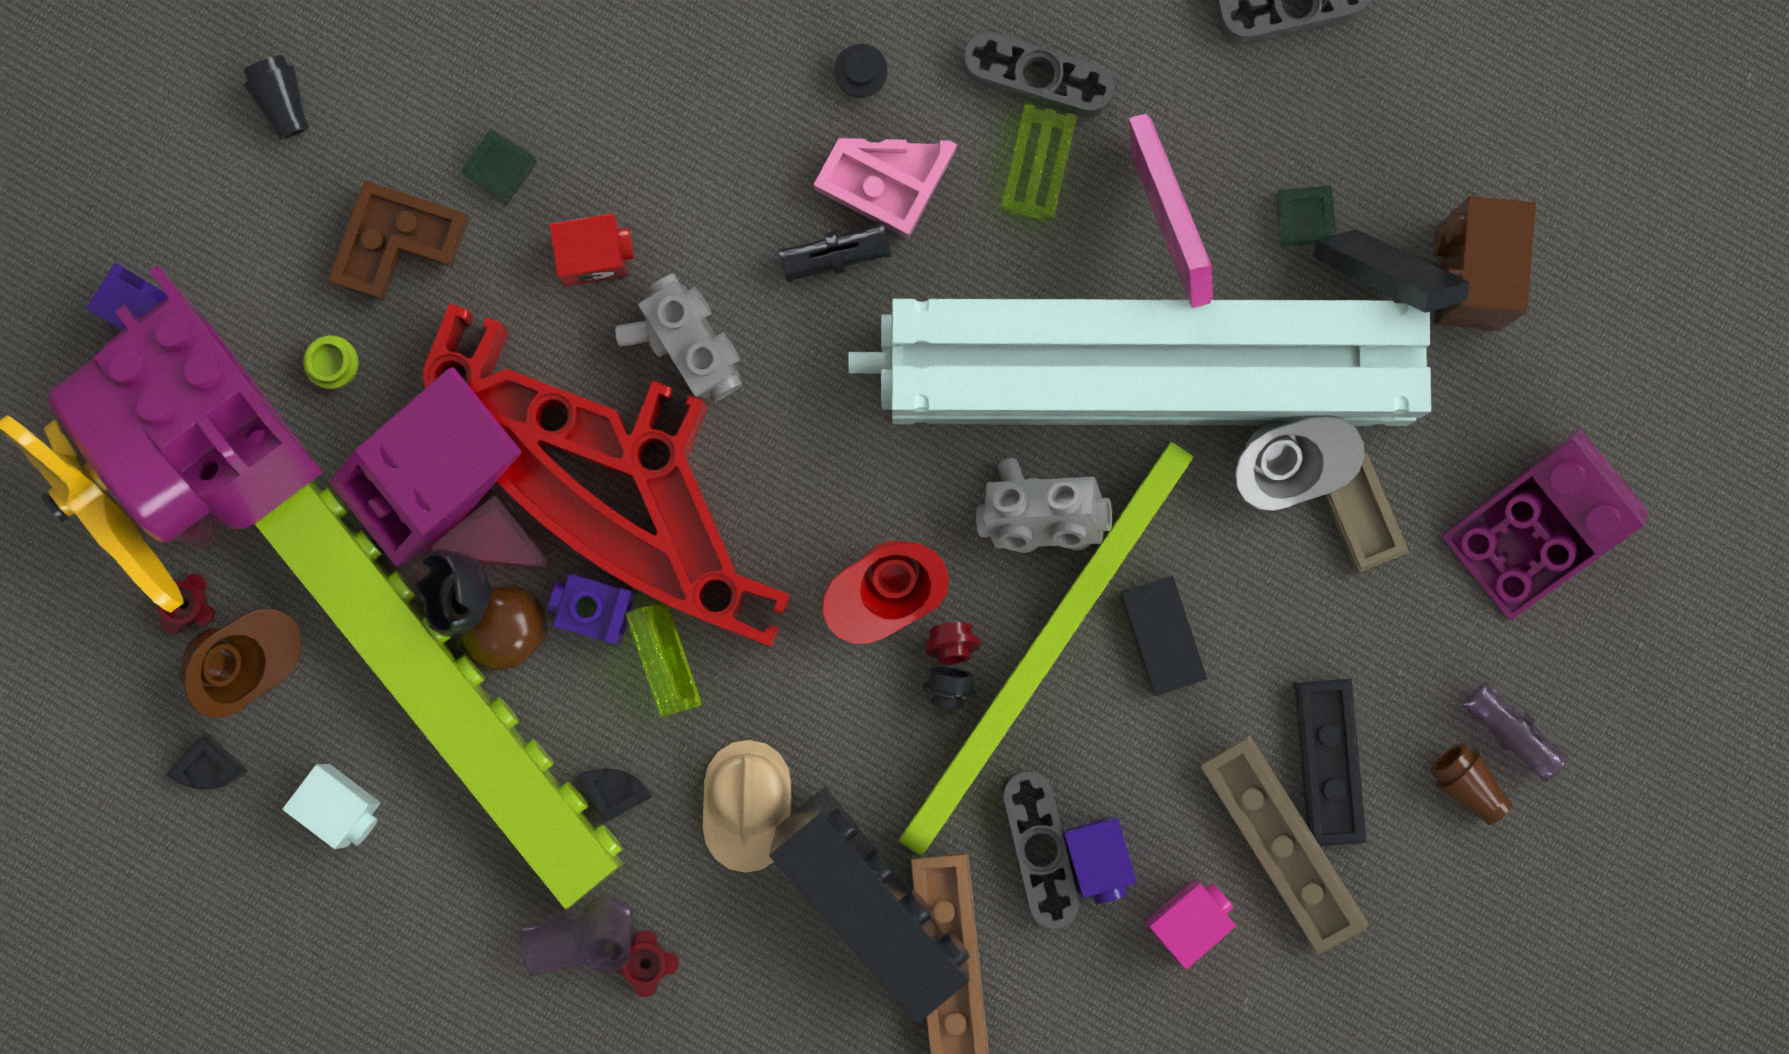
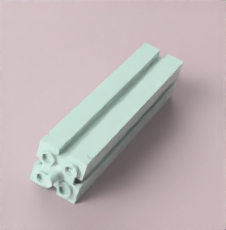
[849,299,1431,426]

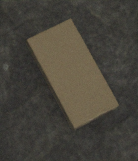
[1323,453,1409,574]

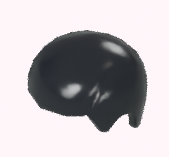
[415,550,492,637]

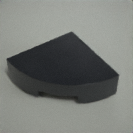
[166,734,248,789]
[578,768,654,823]

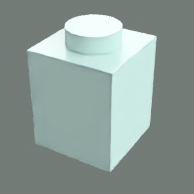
[282,764,381,849]

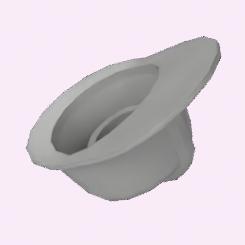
[1235,416,1365,511]

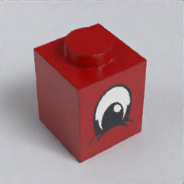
[549,213,635,287]

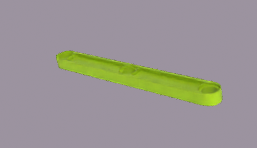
[898,441,1194,857]

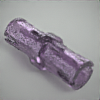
[1462,681,1569,782]

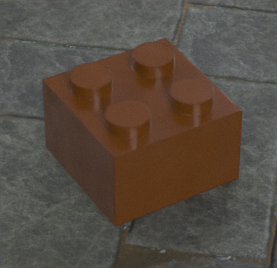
[1433,196,1536,331]

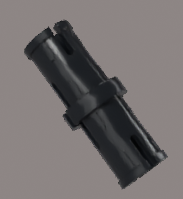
[779,223,891,282]

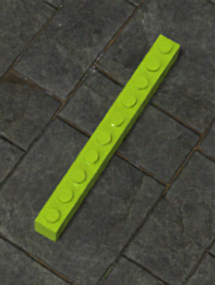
[255,480,624,910]

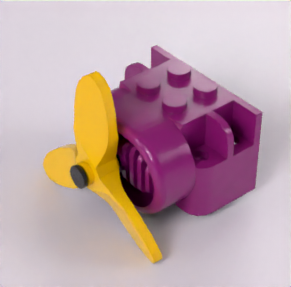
[0,265,323,613]

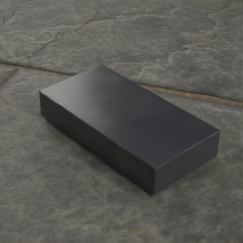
[1120,576,1207,696]

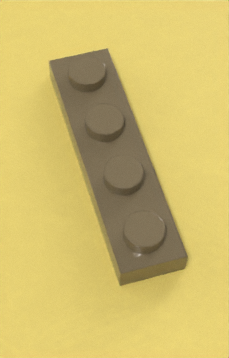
[1200,735,1368,955]

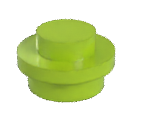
[303,335,359,390]

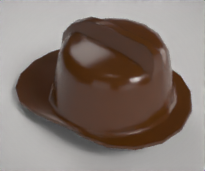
[178,608,303,718]

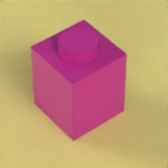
[1144,880,1236,970]

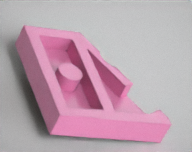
[813,138,957,239]

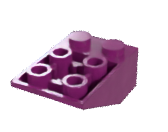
[329,367,522,566]
[1441,427,1649,621]

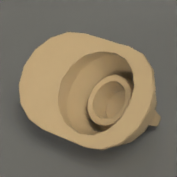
[703,740,791,873]

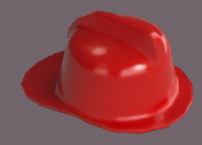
[822,540,949,644]

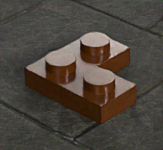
[328,180,469,301]

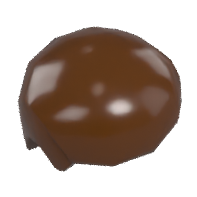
[460,584,548,670]

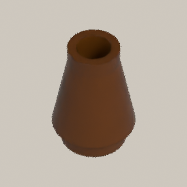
[1431,743,1512,825]

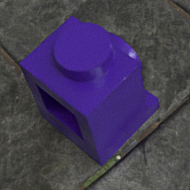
[86,263,168,331]
[548,574,637,646]

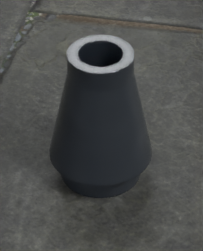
[243,55,309,140]

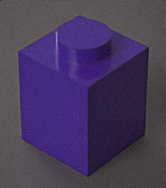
[1062,816,1137,904]

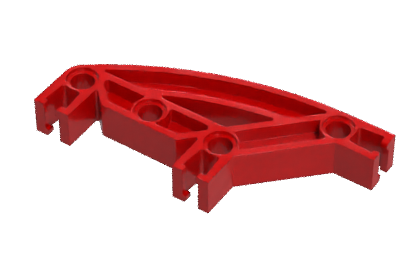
[422,303,792,647]

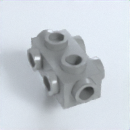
[615,274,743,401]
[976,458,1112,553]

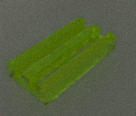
[1001,104,1077,222]
[625,603,701,718]

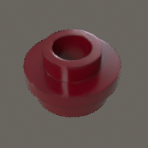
[925,622,980,665]

